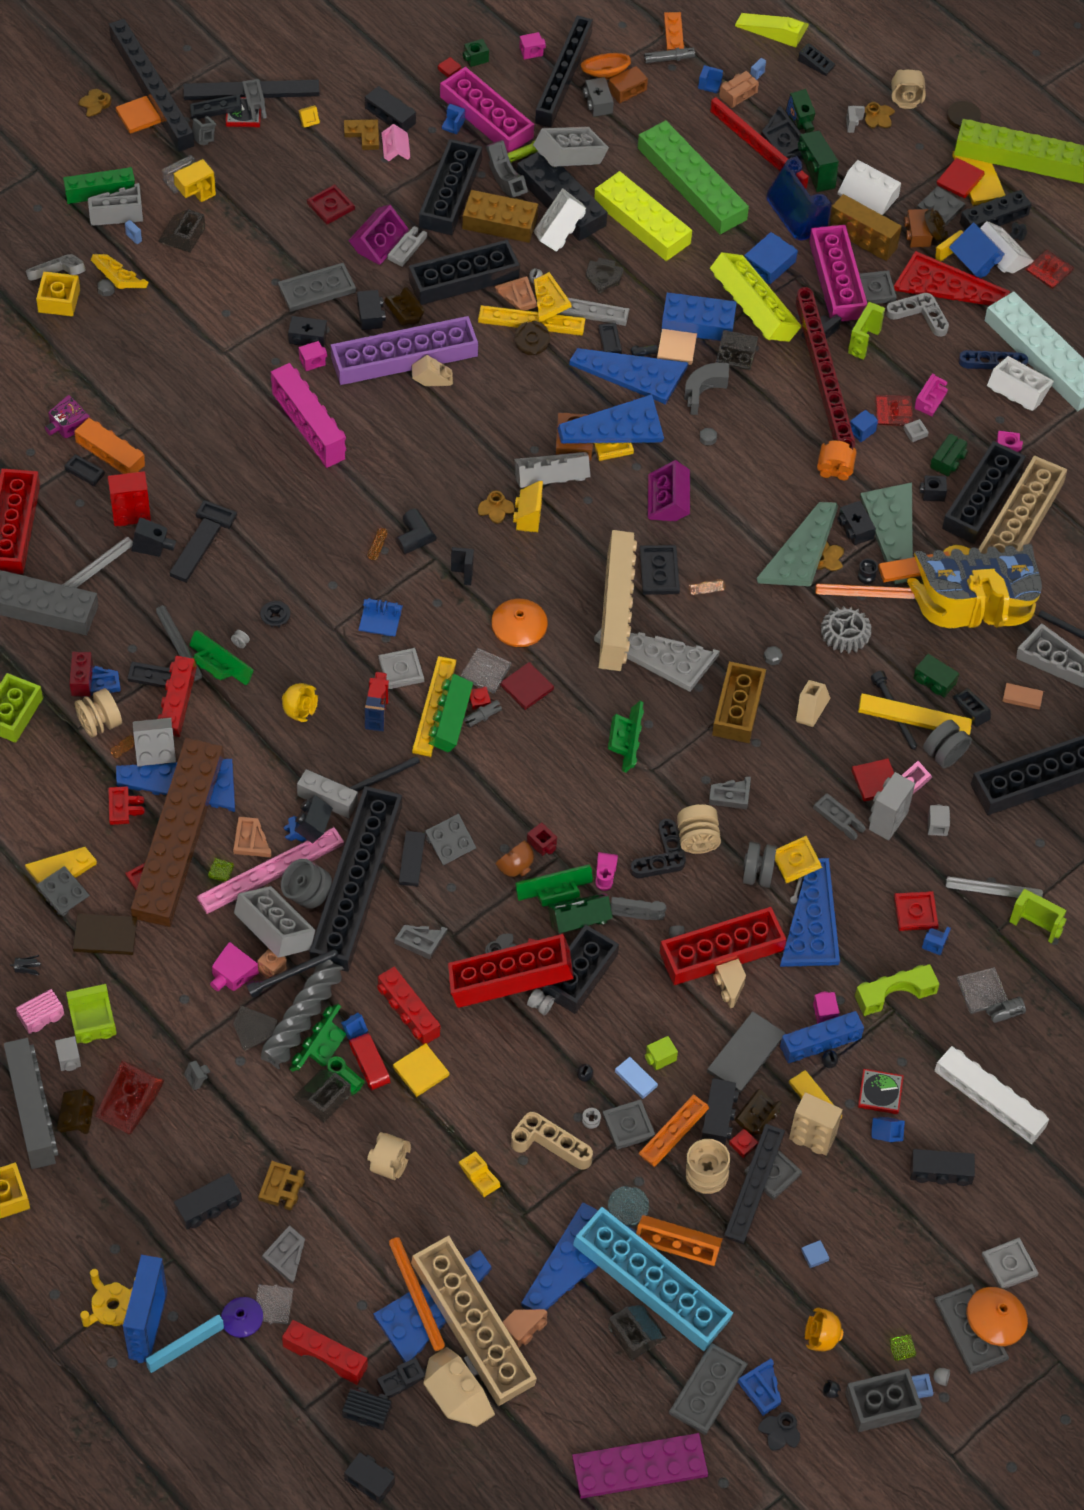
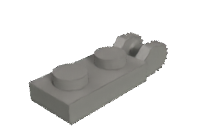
[388,226,427,267]

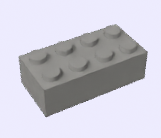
[533,127,609,167]
[234,886,315,958]

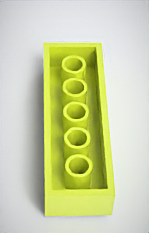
[594,171,692,261]
[710,252,801,342]

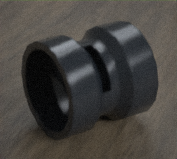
[857,559,878,584]

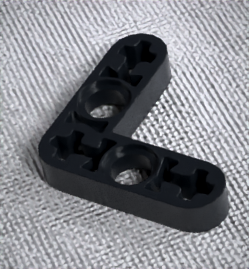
[630,819,686,878]

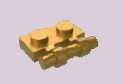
[258,1161,305,1210]

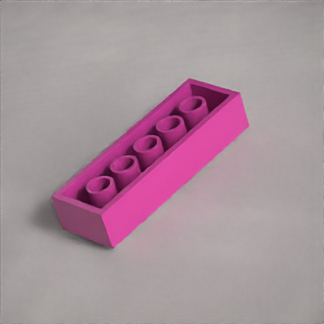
[440,67,534,153]
[809,225,867,321]
[271,363,346,468]

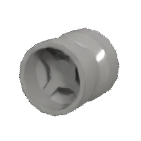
[527,988,555,1015]

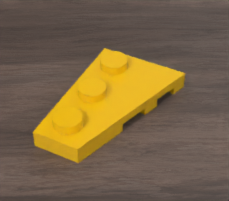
[91,254,148,289]
[25,847,97,883]

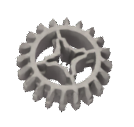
[821,606,871,654]

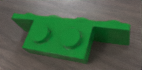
[189,630,254,685]
[608,701,644,773]
[515,864,593,907]
[289,1004,346,1072]

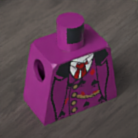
[45,395,90,438]

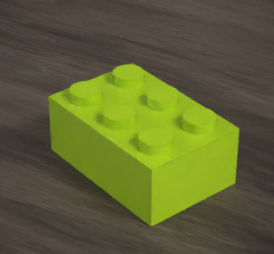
[0,673,43,743]

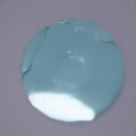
[608,1186,649,1227]

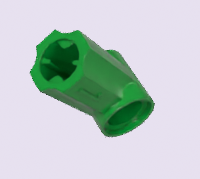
[326,1056,365,1095]

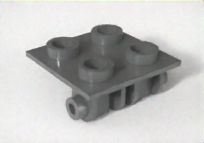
[425,813,476,865]
[36,866,90,917]

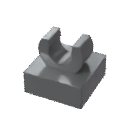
[184,1061,210,1090]

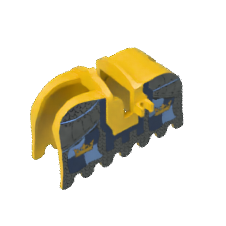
[907,544,1042,628]

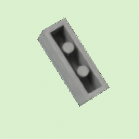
[297,769,358,818]

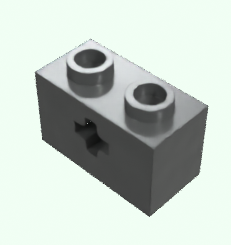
[583,77,614,117]

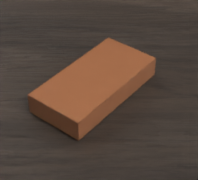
[1002,683,1043,710]

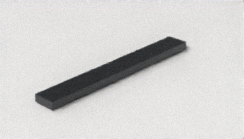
[184,79,320,100]

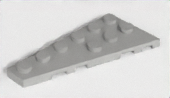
[594,628,720,692]

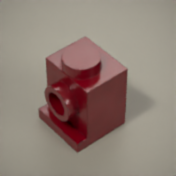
[527,822,557,856]

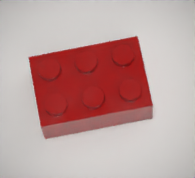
[108,471,151,526]

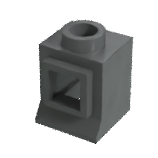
[192,116,216,145]

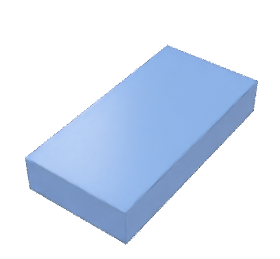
[615,1057,658,1099]

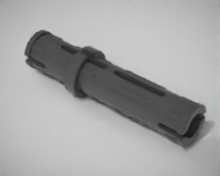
[644,47,695,64]

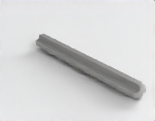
[62,537,133,588]
[946,876,1043,898]

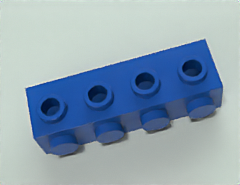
[780,1011,864,1063]

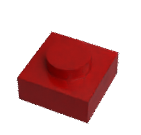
[469,687,491,710]
[729,1129,758,1158]

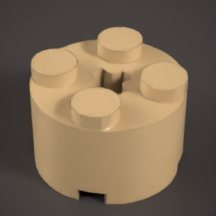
[891,70,926,109]
[367,1132,411,1180]

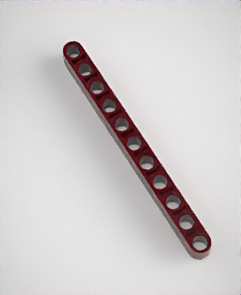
[796,287,855,450]

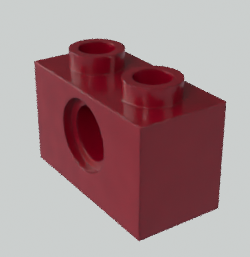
[70,652,93,696]

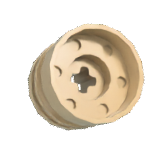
[75,688,122,738]
[677,805,721,854]
[686,1139,730,1194]

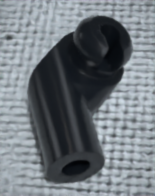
[630,344,658,357]

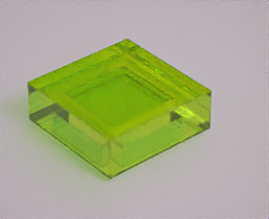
[208,858,234,882]
[889,1334,916,1361]

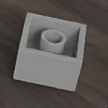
[133,718,176,766]

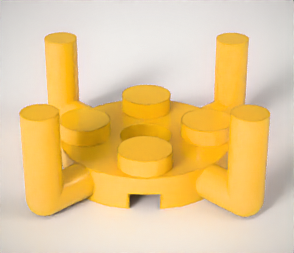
[80,1269,135,1327]

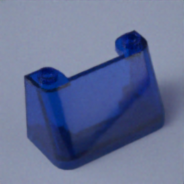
[766,156,831,240]

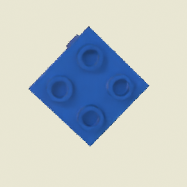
[359,598,403,637]

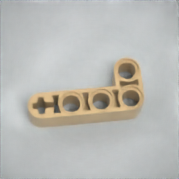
[511,1112,593,1170]

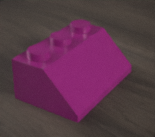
[348,205,410,265]
[648,460,690,521]

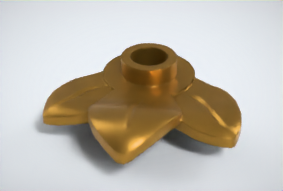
[78,89,111,117]
[865,102,895,129]
[478,491,514,524]
[817,541,844,571]

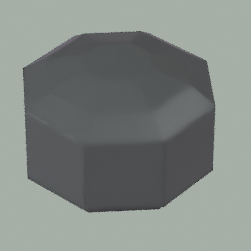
[97,279,115,296]
[700,428,717,446]
[763,646,783,665]

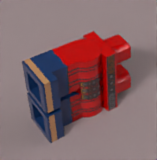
[365,672,389,732]

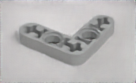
[26,254,86,280]
[886,293,949,337]

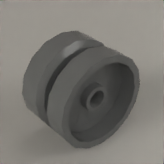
[923,720,972,768]
[743,841,777,888]
[281,859,332,909]

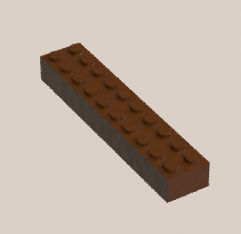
[131,737,224,927]

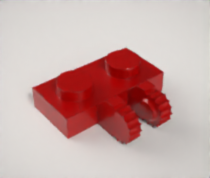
[109,787,145,825]

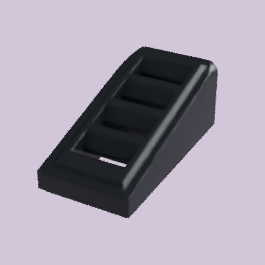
[798,43,835,76]
[953,688,991,727]

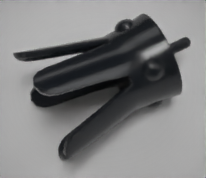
[10,955,41,975]

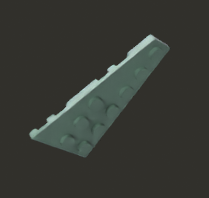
[860,482,913,584]
[757,502,838,586]

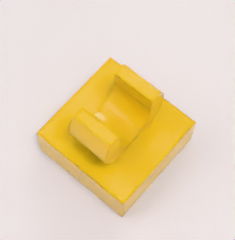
[299,105,320,128]

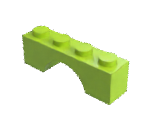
[855,964,939,1016]

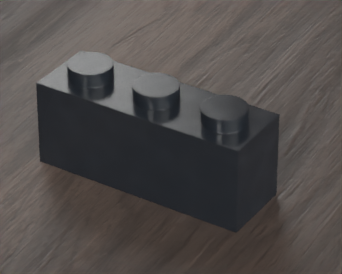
[365,86,416,131]
[701,1078,739,1146]
[910,1149,975,1186]
[174,1173,242,1230]

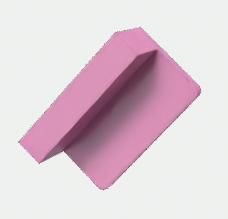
[382,124,410,161]

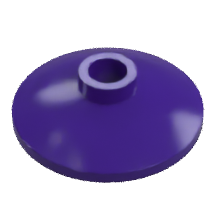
[221,1297,263,1338]

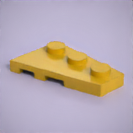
[534,272,572,322]

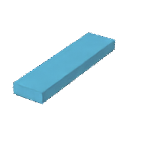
[146,1315,224,1373]

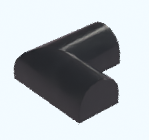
[395,509,437,555]

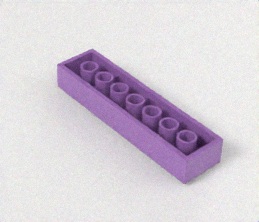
[331,316,478,385]

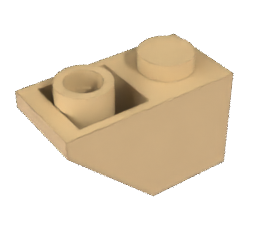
[412,355,453,386]
[796,680,830,727]
[713,959,746,1008]

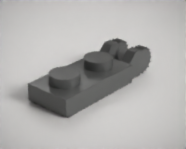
[242,79,267,120]
[813,793,865,840]
[611,897,666,921]

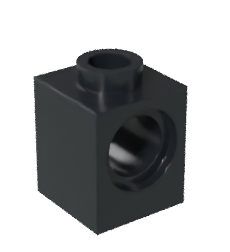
[919,475,947,502]

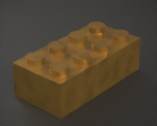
[462,190,538,243]
[829,194,902,261]
[712,661,766,743]

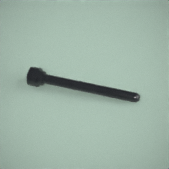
[870,671,917,750]
[247,950,338,998]

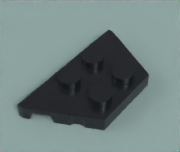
[761,106,804,160]

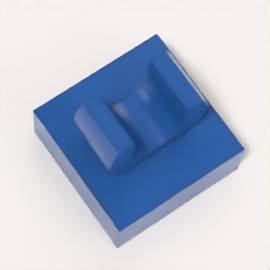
[284,816,307,842]
[341,1013,368,1040]

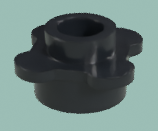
[1010,222,1027,241]

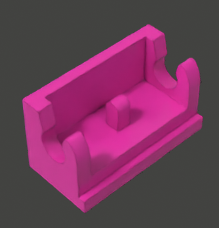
[915,373,948,416]

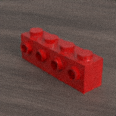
[158,656,197,737]
[377,966,440,1045]

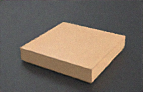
[657,329,697,365]

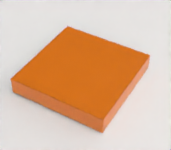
[116,96,161,134]

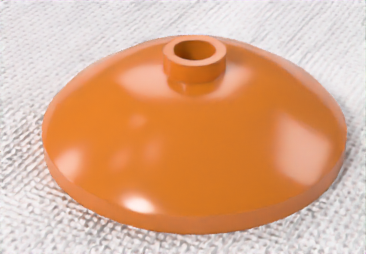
[581,53,631,80]
[491,599,548,647]
[966,1287,1028,1346]

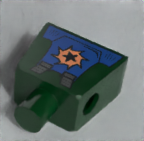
[785,89,815,133]

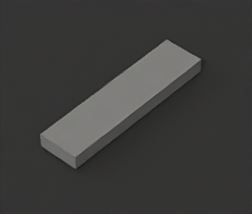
[558,297,629,326]

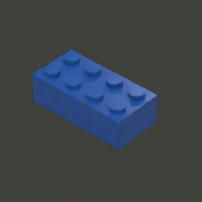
[661,292,737,342]

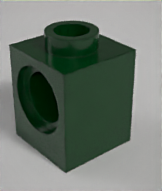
[462,39,489,67]

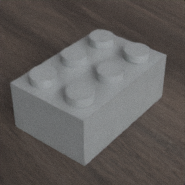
[868,772,915,841]

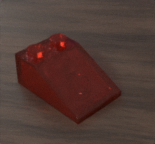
[95,1061,164,1134]

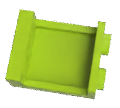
[848,302,885,359]
[1009,888,1067,943]
[66,984,117,1043]

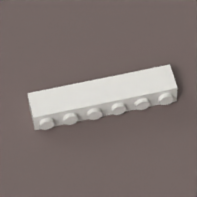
[935,1046,1049,1144]

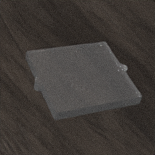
[256,1285,293,1324]

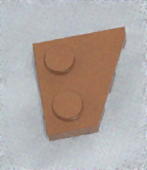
[495,276,537,311]
[233,817,272,858]

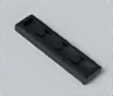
[169,518,221,583]

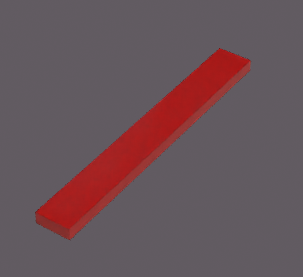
[710,97,809,191]

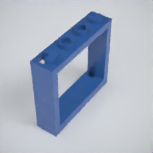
[123,1255,167,1363]

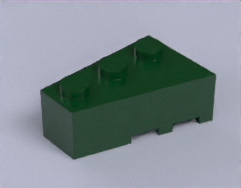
[798,131,839,192]
[548,893,613,933]

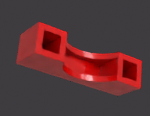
[282,1320,368,1385]

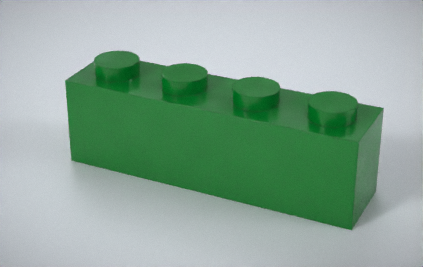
[63,167,135,204]
[428,673,473,753]

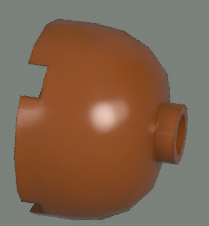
[495,840,534,877]

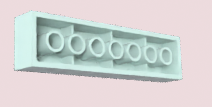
[984,292,1084,411]

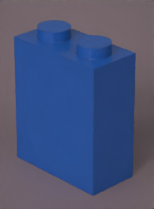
[949,222,1005,279]
[744,232,798,285]

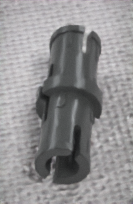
[464,700,502,728]

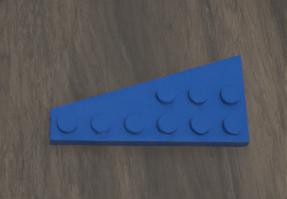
[569,348,689,405]
[557,394,664,443]
[780,858,840,967]
[373,1250,491,1363]

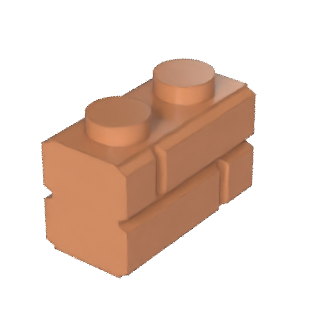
[719,71,759,108]

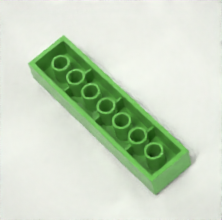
[638,120,749,235]

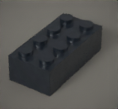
[542,925,619,1014]

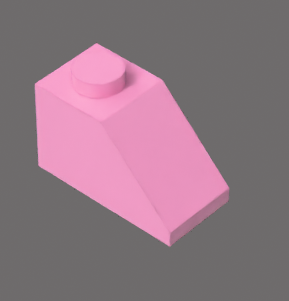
[901,761,932,793]

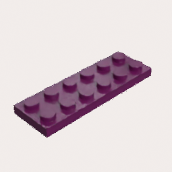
[572,1433,708,1499]

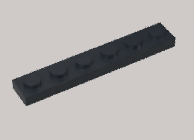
[724,1124,785,1244]

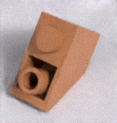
[503,1309,548,1348]

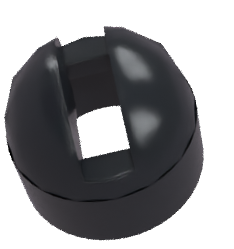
[822,1050,839,1068]
[577,1063,593,1082]
[823,1380,841,1398]

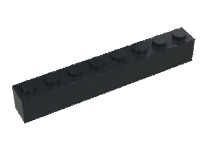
[535,15,593,128]

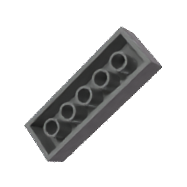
[0,570,99,636]
[4,1038,58,1169]

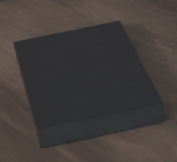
[639,545,680,595]

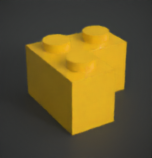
[173,159,216,202]

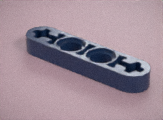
[958,350,1028,369]

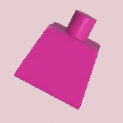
[210,942,259,991]

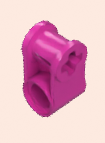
[595,852,618,891]

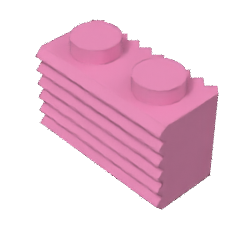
[16,989,64,1034]

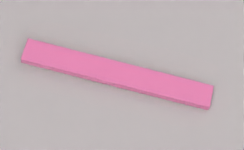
[197,827,344,914]

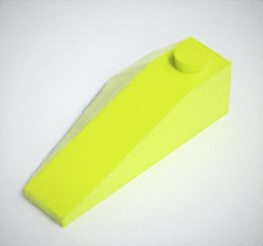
[735,13,809,48]

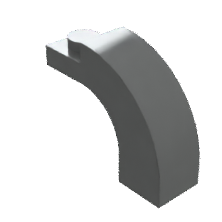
[486,140,528,198]
[684,363,729,415]

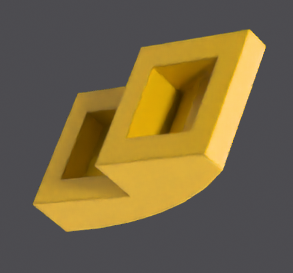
[459,1151,501,1197]

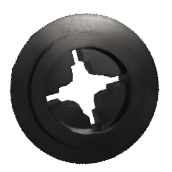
[260,601,290,628]

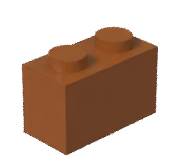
[608,66,648,104]
[904,209,933,247]

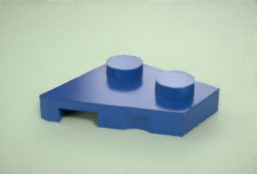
[83,666,121,697]
[738,1359,781,1416]

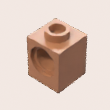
[258,949,287,978]

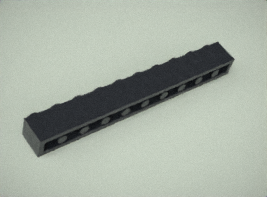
[109,19,194,152]

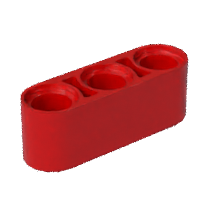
[349,1033,391,1090]

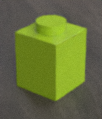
[645,1036,678,1071]

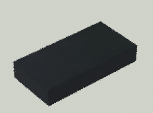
[598,323,622,354]
[64,454,105,486]
[196,500,237,529]

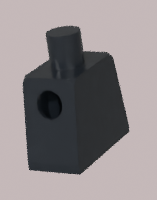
[131,517,176,557]

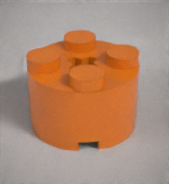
[817,441,857,481]

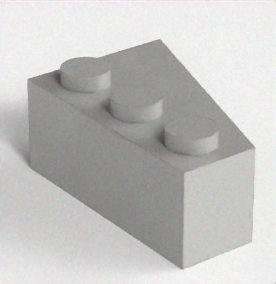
[88,183,143,226]

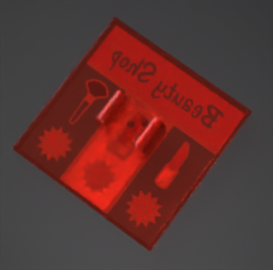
[1026,250,1074,289]
[876,395,913,426]

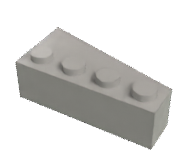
[514,452,590,488]
[1016,623,1084,688]

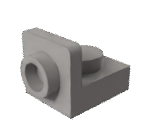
[846,106,865,133]

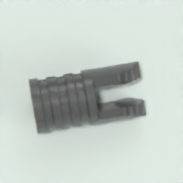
[986,996,1026,1023]

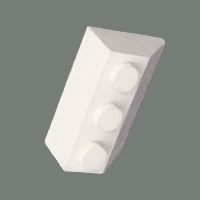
[837,160,901,215]
[533,188,586,252]
[981,221,1034,274]
[987,356,1054,411]

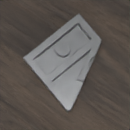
[709,777,751,809]
[394,925,447,959]
[261,1225,305,1284]

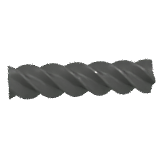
[261,960,344,1069]

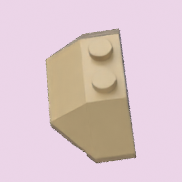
[423,1347,495,1427]

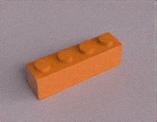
[74,418,145,474]
[636,1215,723,1266]

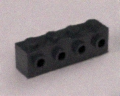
[960,190,1031,230]

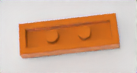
[664,12,684,51]

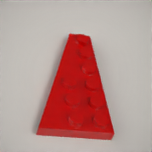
[894,251,1010,306]

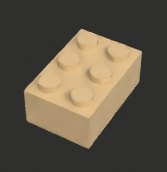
[789,1092,843,1156]

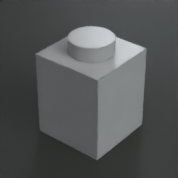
[928,804,950,836]
[55,1036,81,1071]

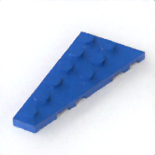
[116,759,235,812]
[521,1203,637,1310]

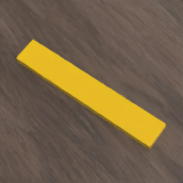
[478,305,585,336]
[412,656,456,757]
[858,693,972,736]

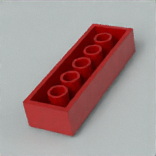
[0,469,40,574]
[659,907,786,986]
[448,934,574,1008]

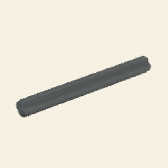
[156,605,202,681]

